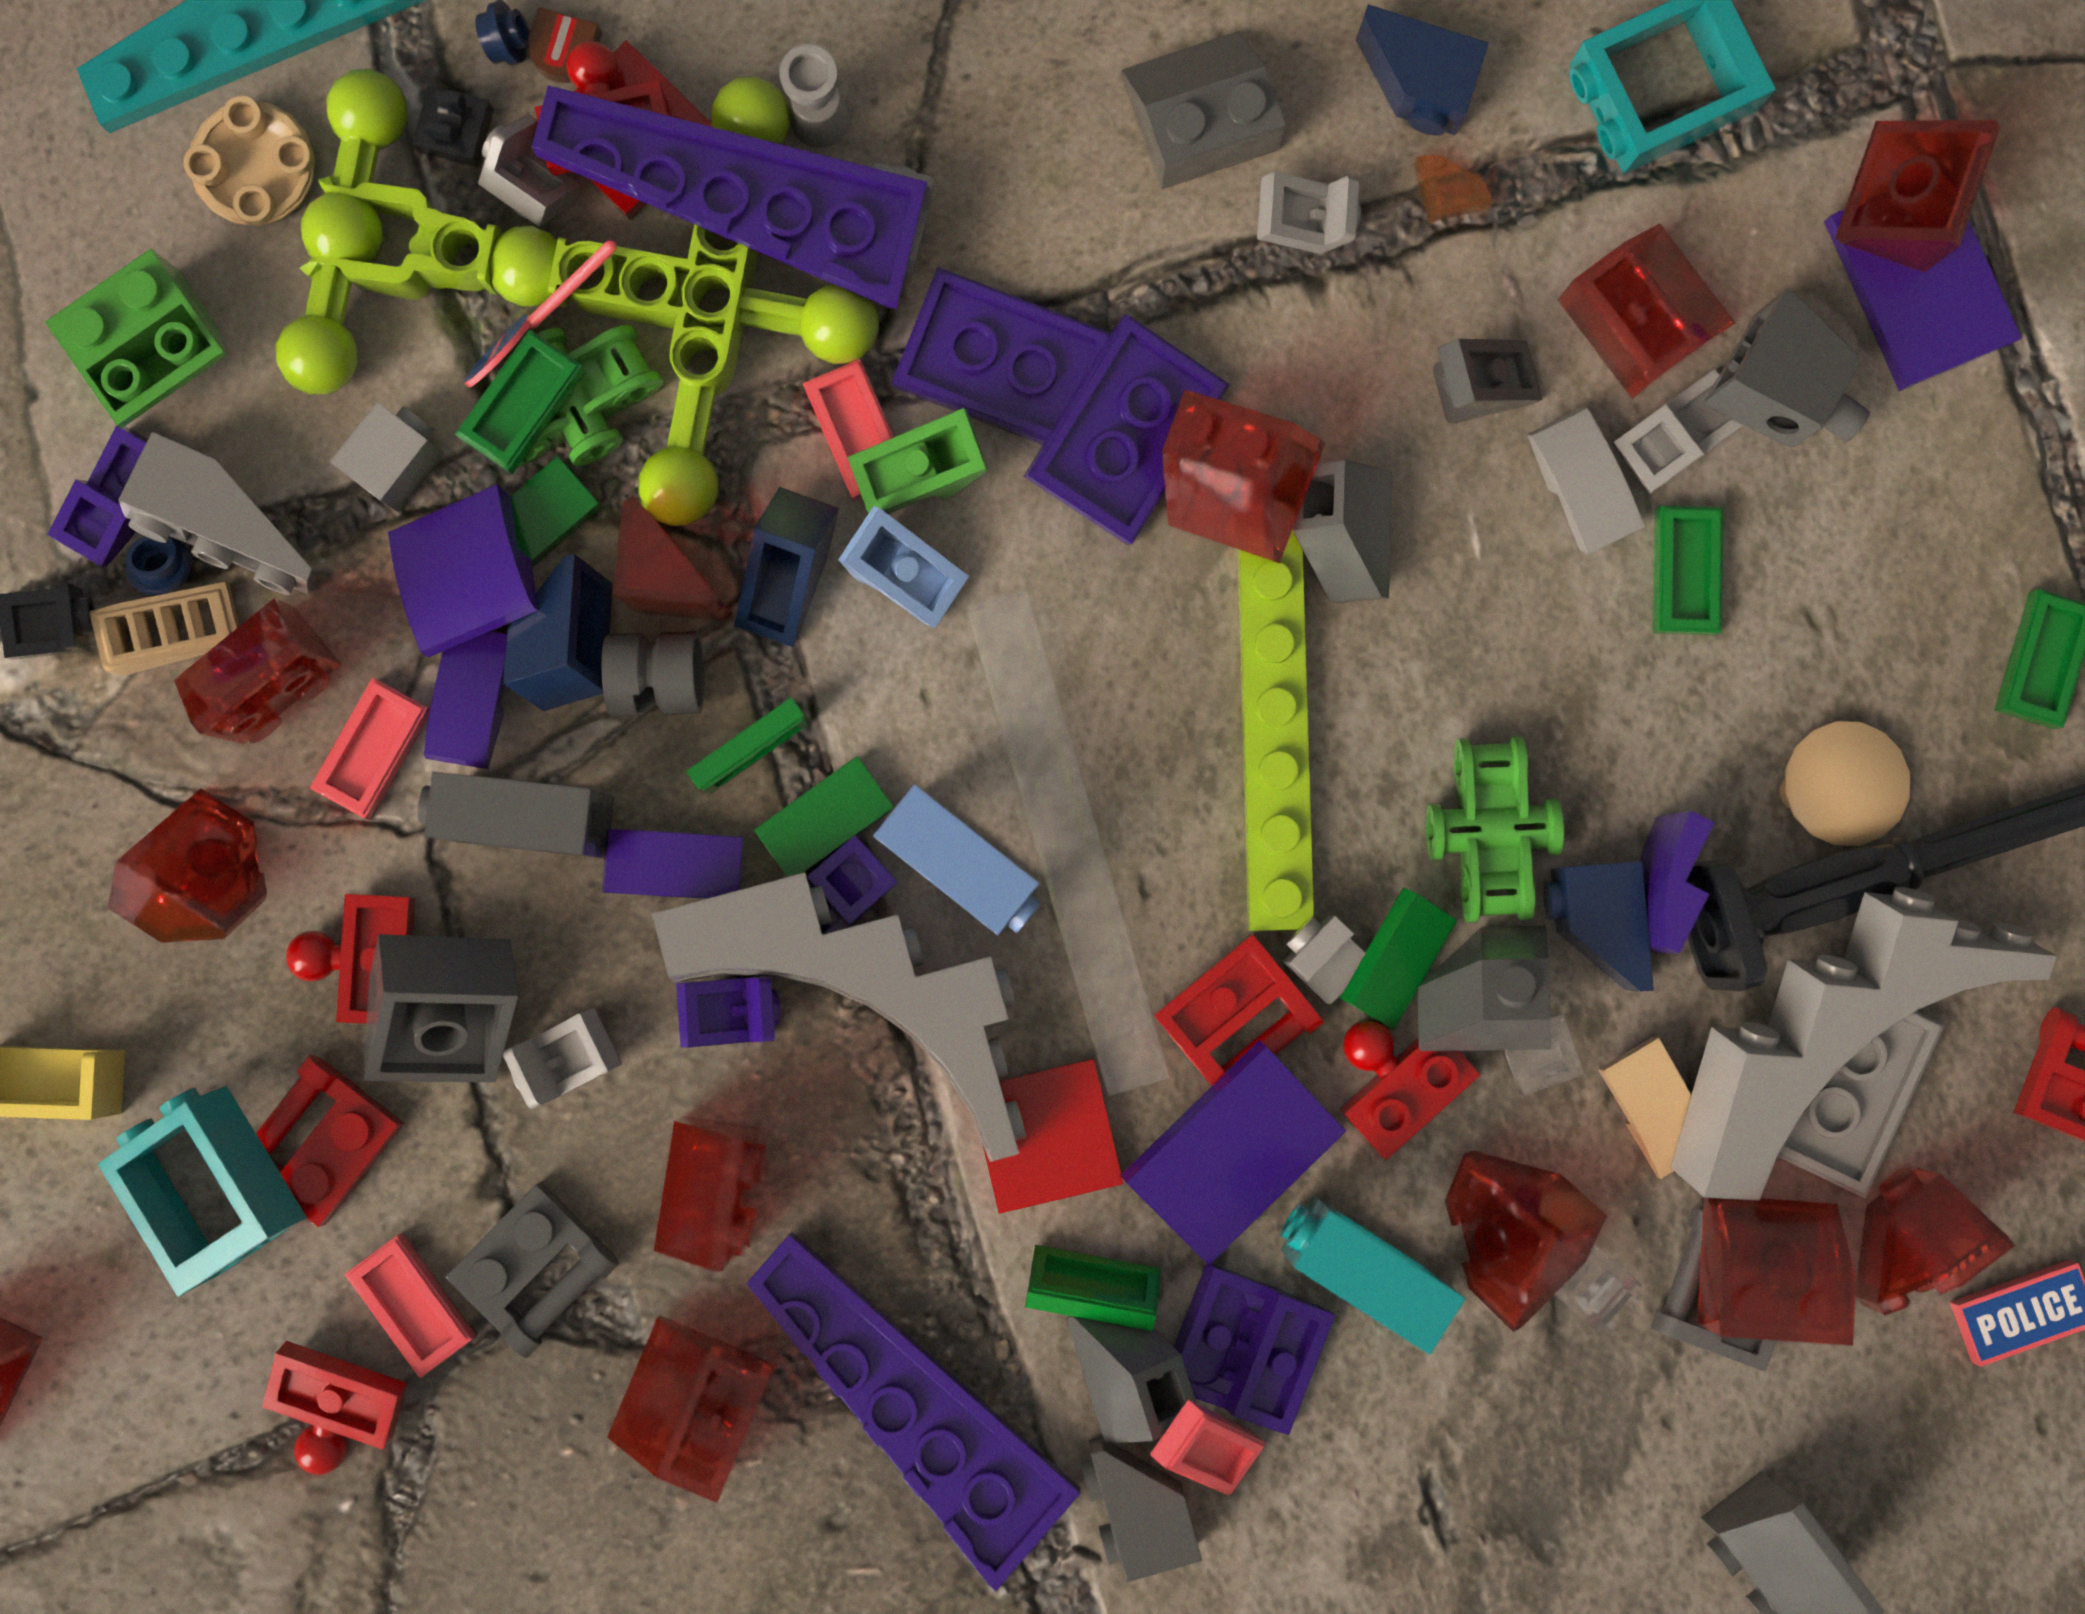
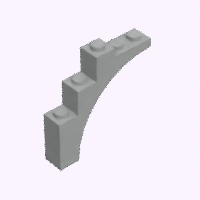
[652,873,1026,1162]
[1670,887,2057,1200]

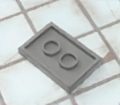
[1777,1011,1945,1199]

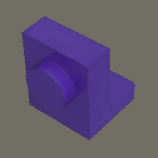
[676,976,781,1048]

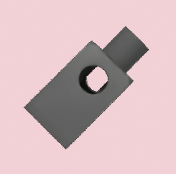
[1703,288,1870,447]

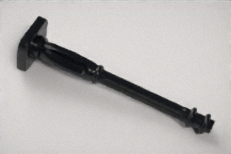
[1686,784,2085,991]

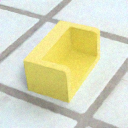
[0,1046,125,1120]

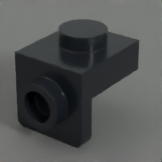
[0,583,95,660]

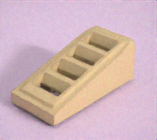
[90,582,245,676]

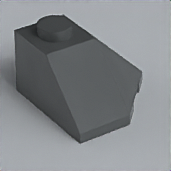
[1418,926,1551,1051]

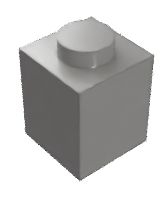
[330,402,444,512]

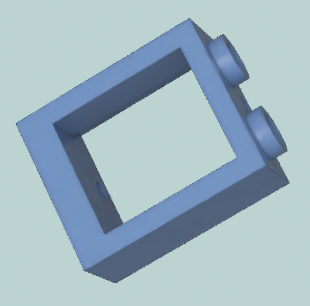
[873,784,1041,935]

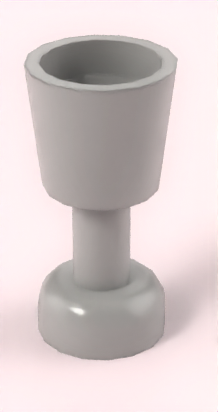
[779,44,851,147]

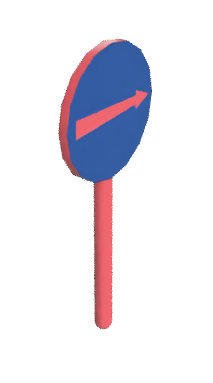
[463,240,617,388]

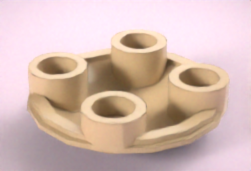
[183,96,315,226]
[1779,721,1910,847]

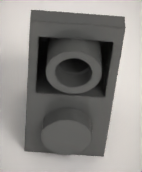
[1293,459,1392,603]
[1066,1316,1196,1443]
[1081,1437,1202,1583]

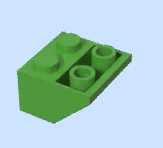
[45,248,228,428]

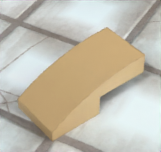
[1598,1037,1691,1179]

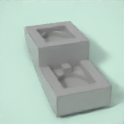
[1612,369,1743,494]
[1527,407,1645,555]

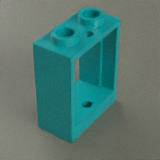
[1569,0,1776,175]
[98,1086,307,1297]
[1279,1195,1466,1355]

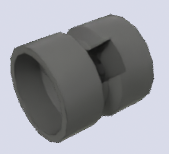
[602,631,705,717]

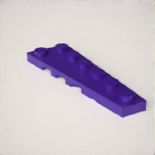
[532,85,927,310]
[746,1231,1081,1591]

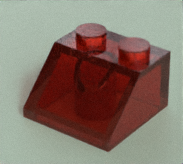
[1162,389,1326,564]
[1697,1197,1857,1346]

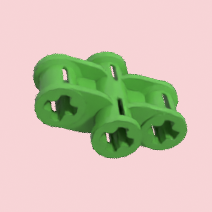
[513,324,664,467]
[1425,736,1564,923]

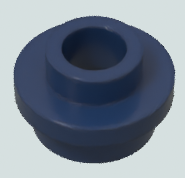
[475,0,530,66]
[125,536,192,596]

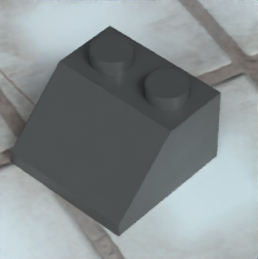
[1121,31,1286,190]
[364,934,518,1082]
[1701,1472,1885,1614]

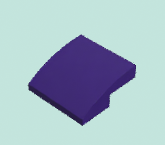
[388,484,538,658]
[1640,811,1715,953]
[1174,1263,1336,1435]

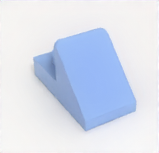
[838,506,969,629]

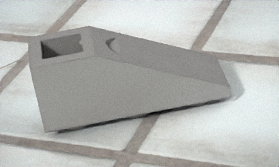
[118,432,314,595]

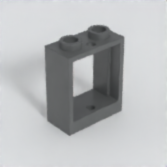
[418,771,614,859]

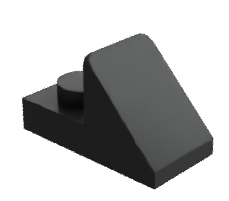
[1433,339,1543,423]

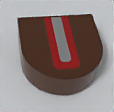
[528,7,602,83]

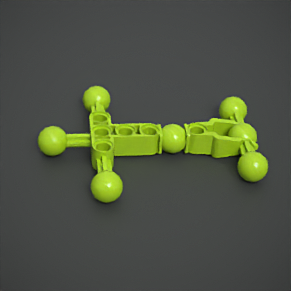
[275,68,879,526]

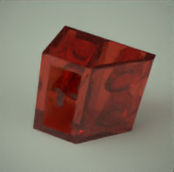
[1557,223,1736,399]
[174,598,341,744]
[653,1116,767,1272]
[607,1315,777,1503]

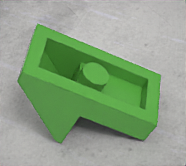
[847,408,989,514]

